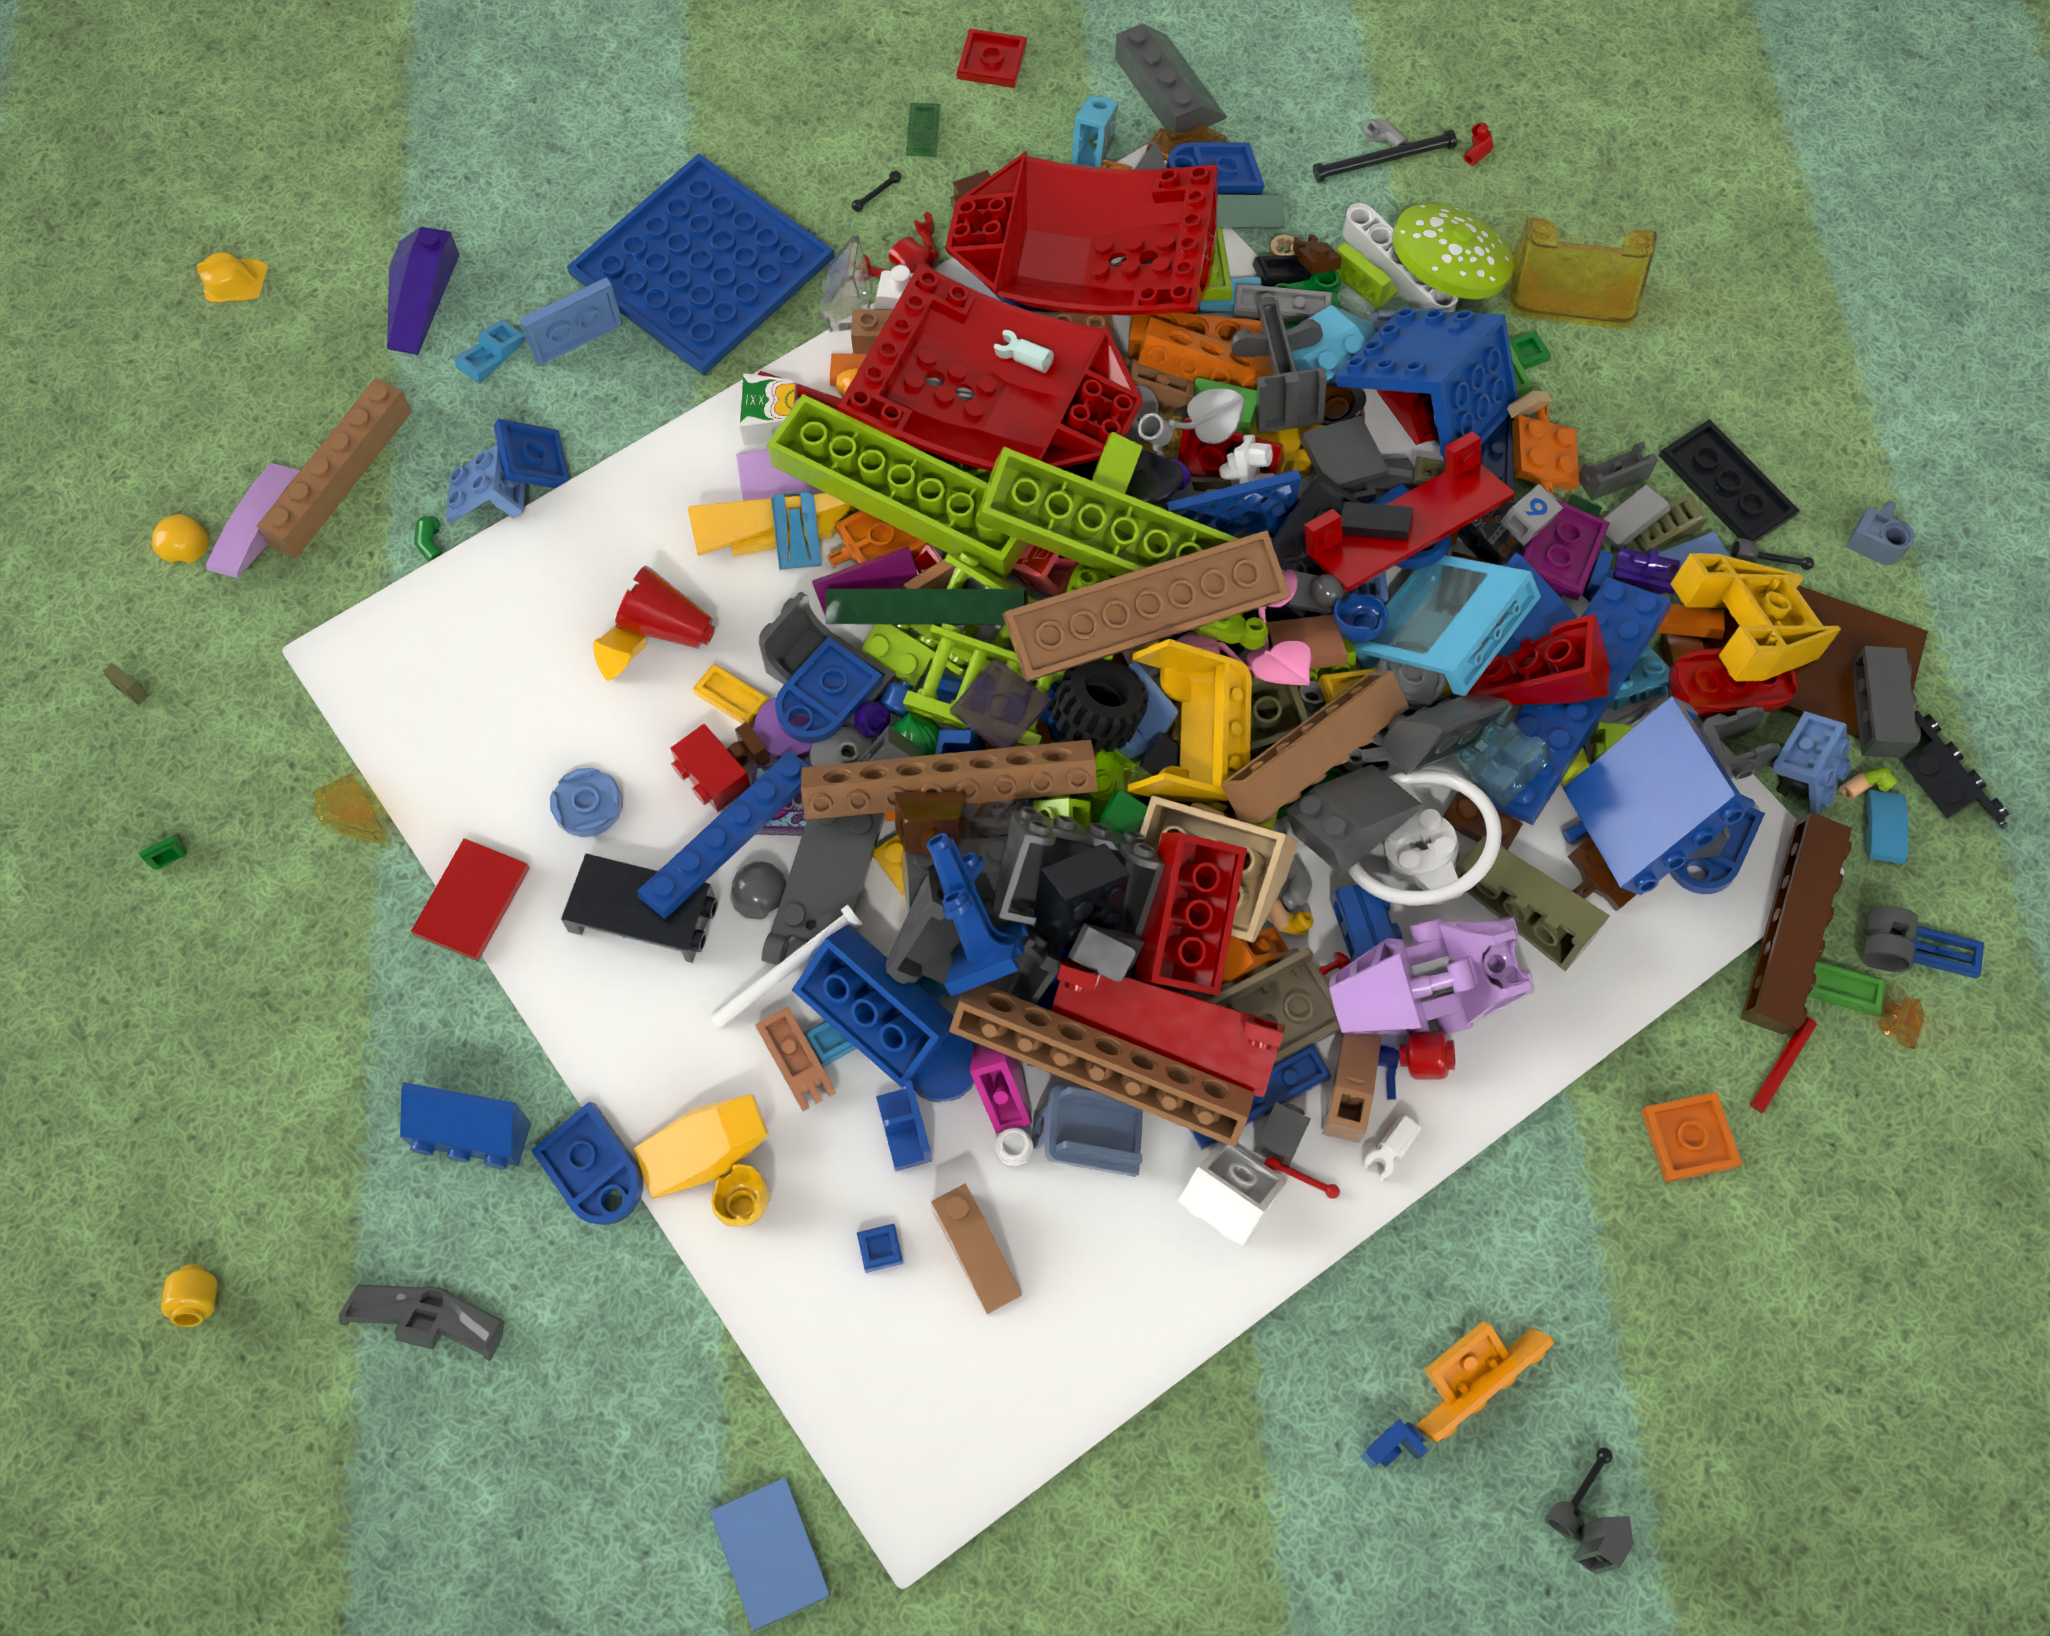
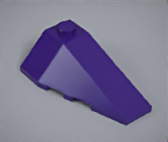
[387,226,460,355]

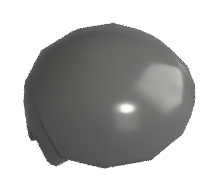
[730,861,786,920]

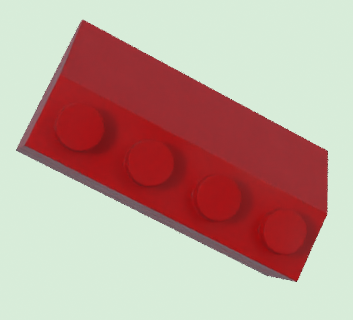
[1134,833,1247,996]

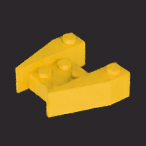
[1670,553,1841,681]

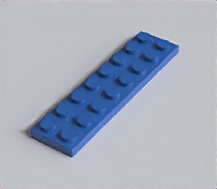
[1473,577,1671,825]

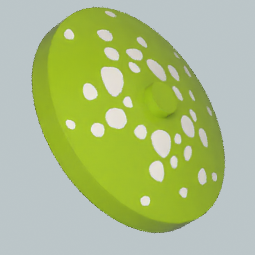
[1392,203,1514,299]

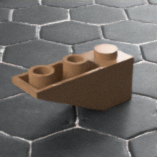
[1322,1033,1382,1143]

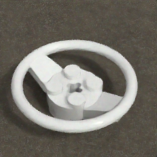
[1348,770,1502,906]

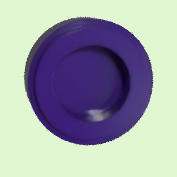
[854,701,890,738]

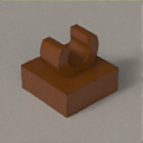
[727,721,770,769]

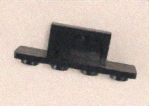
[1902,710,2010,830]

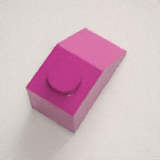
[970,1045,1032,1134]

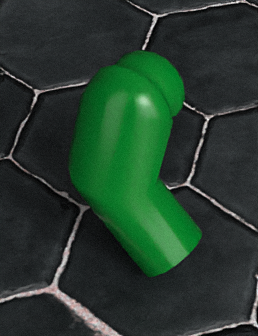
[414,516,443,562]

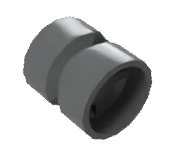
[1862,906,1919,972]

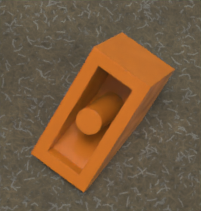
[1222,927,1289,985]

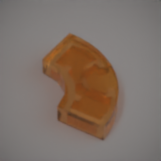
[1145,124,1227,161]

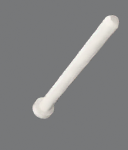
[711,904,863,1027]

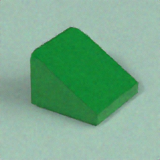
[139,834,187,870]

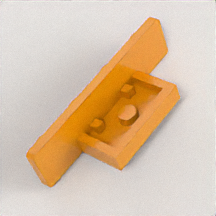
[1416,1321,1554,1442]

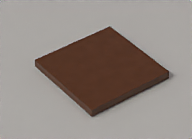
[1780,586,1928,738]

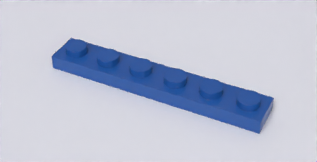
[637,751,811,919]

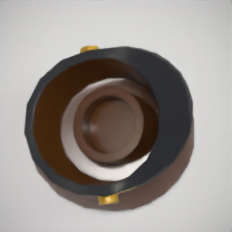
[1321,382,1366,426]

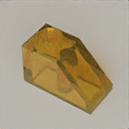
[313,773,389,845]

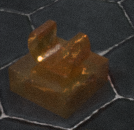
[1878,997,1925,1049]

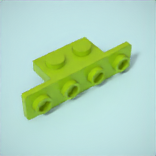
[860,625,968,688]

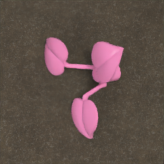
[1176,569,1312,686]

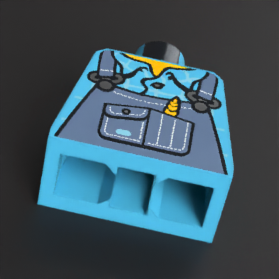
[1071,96,1118,168]

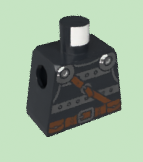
[1458,499,1519,565]

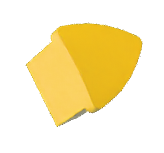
[593,625,647,681]

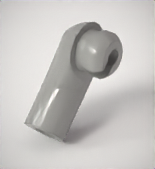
[1363,119,1408,147]
[1281,857,1312,910]

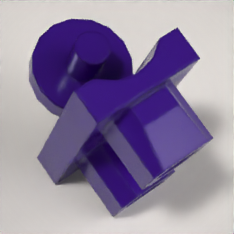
[1613,547,1681,595]

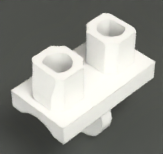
[1219,435,1275,499]

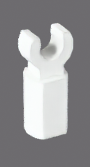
[1363,1114,1421,1182]

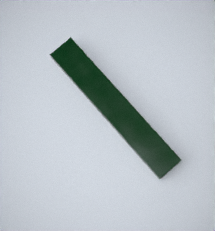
[825,589,1028,625]

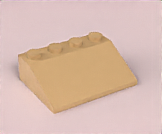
[1140,795,1299,943]

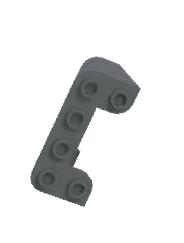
[993,807,1165,939]

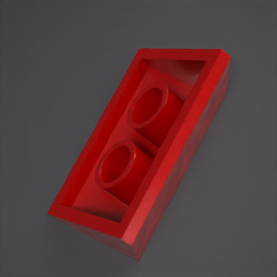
[1177,417,1285,503]

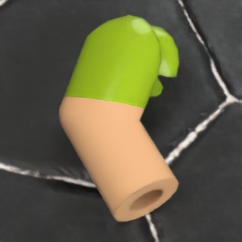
[1839,767,1898,801]

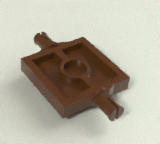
[1567,837,1637,911]

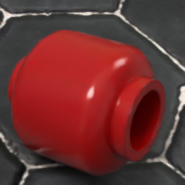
[1399,1030,1456,1080]

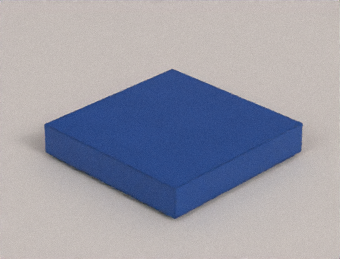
[494,418,569,488]

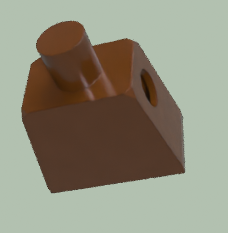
[895,792,965,858]

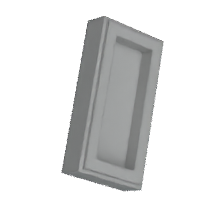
[1603,484,1670,551]

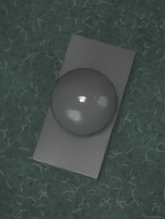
[1285,571,1359,615]

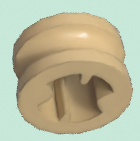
[1269,235,1297,256]

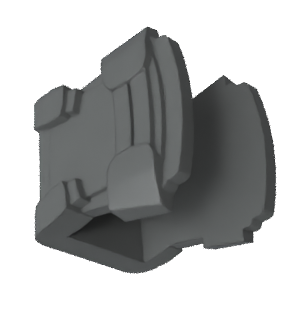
[1701,706,1781,780]

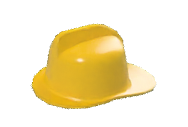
[197,252,268,303]

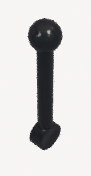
[851,171,901,212]

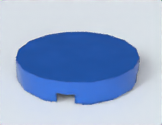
[912,1033,975,1103]

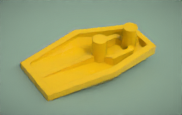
[633,1094,770,1199]

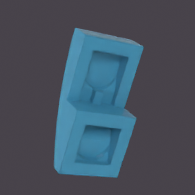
[455,319,525,383]
[1865,789,1908,864]

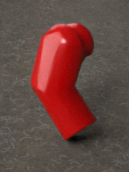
[1463,122,1493,166]

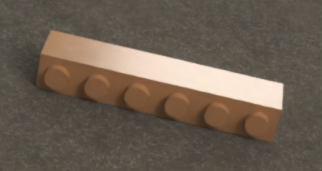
[257,378,412,559]
[1221,671,1410,824]

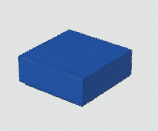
[857,1223,903,1273]

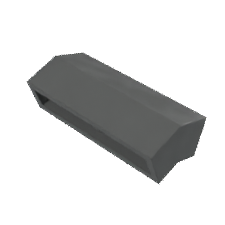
[1572,1516,1633,1574]

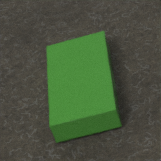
[1807,961,1887,1017]

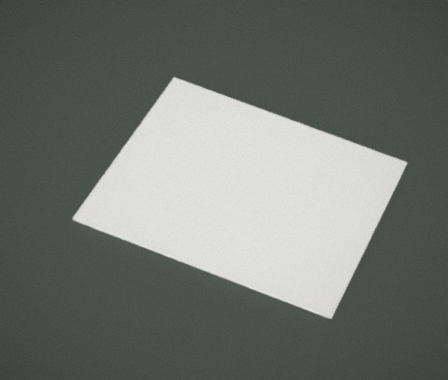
[282,144,1844,1589]

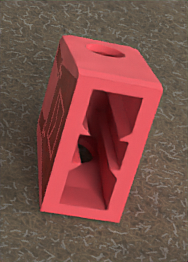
[1011,543,1080,596]

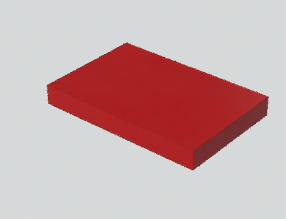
[411,838,530,962]

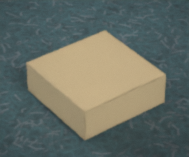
[1507,390,1553,418]

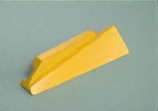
[688,493,855,556]

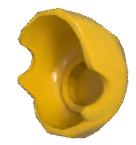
[151,514,210,564]
[711,1164,770,1227]

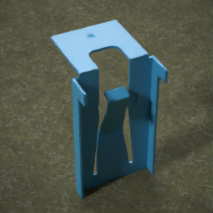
[771,491,821,570]

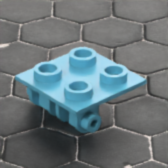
[1608,645,1671,710]

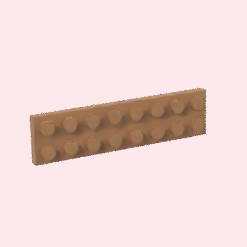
[1002,530,1291,682]

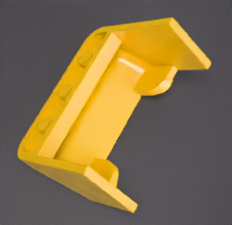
[1128,639,1252,802]

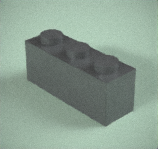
[1850,646,1921,758]

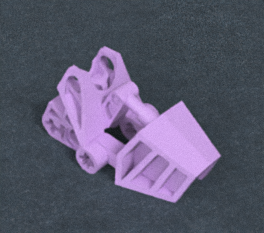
[1329,916,1535,1035]

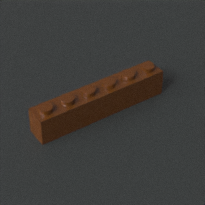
[1741,812,1852,1035]

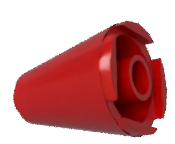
[615,565,716,649]

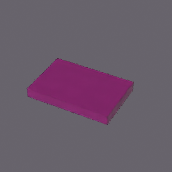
[1522,500,1610,602]

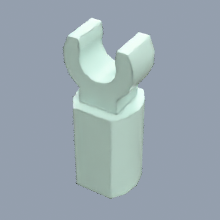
[993,330,1054,373]

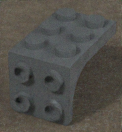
[759,592,896,729]

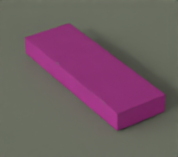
[812,546,919,615]

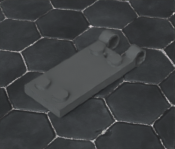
[761,813,885,965]

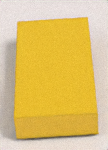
[693,663,770,727]

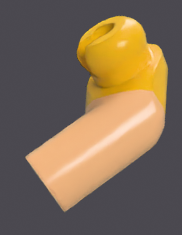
[1268,896,1314,936]

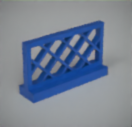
[1166,470,1301,538]

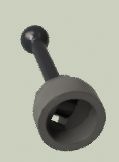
[1731,538,1814,570]
[1545,1447,1613,1539]

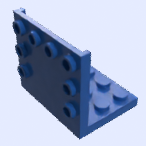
[1335,307,1519,466]

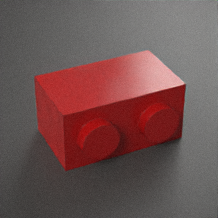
[670,724,751,812]

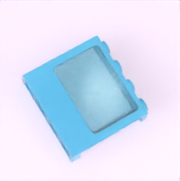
[1353,555,1541,696]

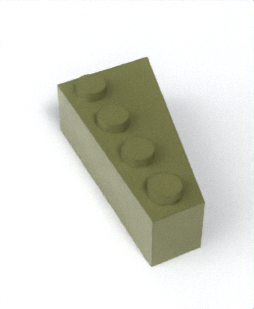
[1455,836,1610,972]

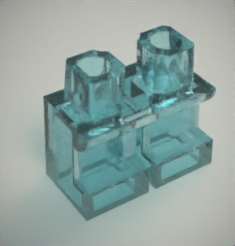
[1459,721,1550,808]

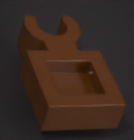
[1293,234,1342,274]

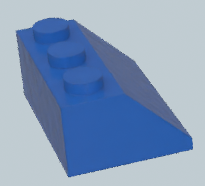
[400,1082,531,1170]

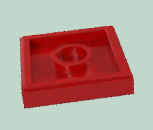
[956,28,1027,88]

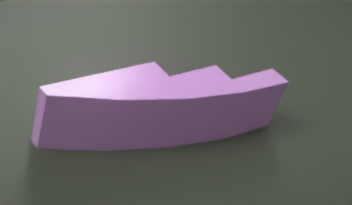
[206,463,300,578]

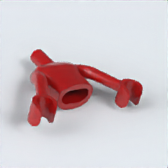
[851,212,939,279]

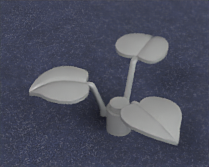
[1126,385,1245,515]

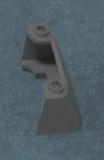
[886,870,1063,1005]

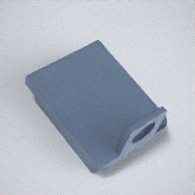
[1032,1085,1143,1177]

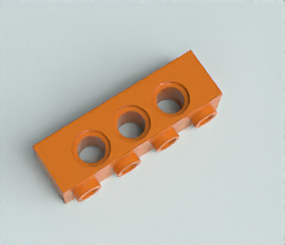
[1128,312,1262,360]
[1137,317,1273,391]

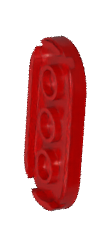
[1669,648,1798,718]

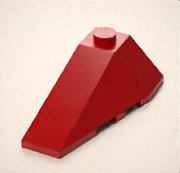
[1458,614,1610,705]

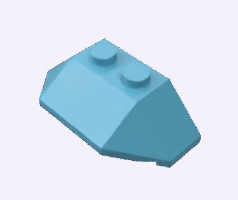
[1292,305,1377,384]

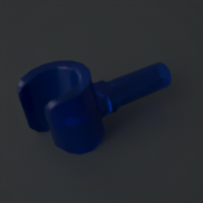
[1378,1045,1400,1100]

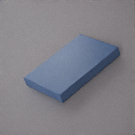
[519,277,623,365]
[709,1477,831,1631]

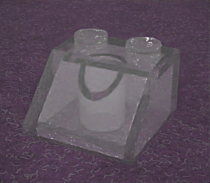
[819,235,873,332]

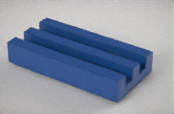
[1912,926,1984,979]

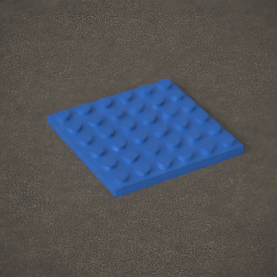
[567,154,835,376]

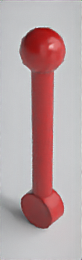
[1264,1156,1340,1199]

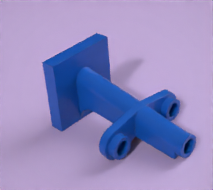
[926,833,1029,997]

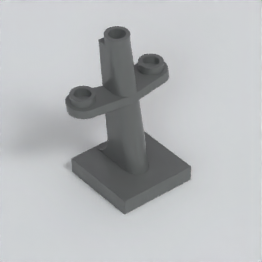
[1230,297,1327,434]

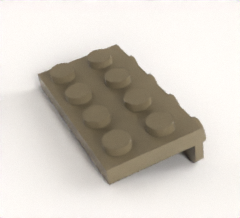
[1199,947,1341,1065]

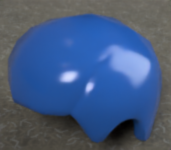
[1333,592,1388,643]

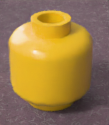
[161,1264,218,1327]

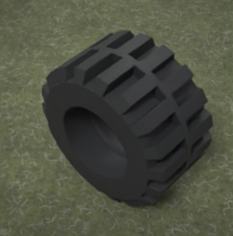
[1050,659,1149,752]

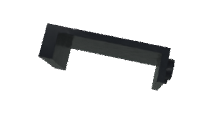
[561,853,718,963]

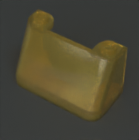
[1509,217,1657,329]

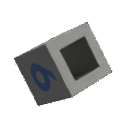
[1500,484,1563,546]

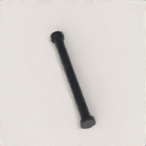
[1313,129,1457,183]

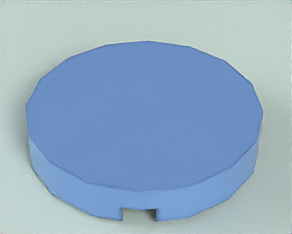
[550,768,623,837]

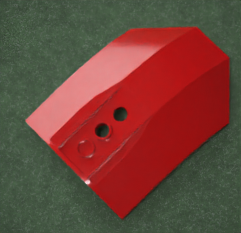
[945,151,1218,316]
[837,264,1143,472]

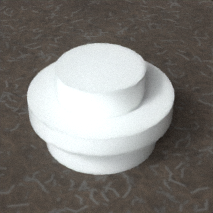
[995,1128,1033,1167]

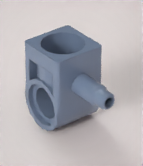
[1845,501,1915,565]

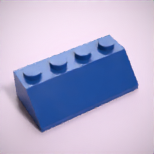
[792,924,954,1089]

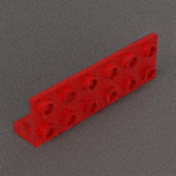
[1304,431,1514,592]
[1051,958,1285,1097]

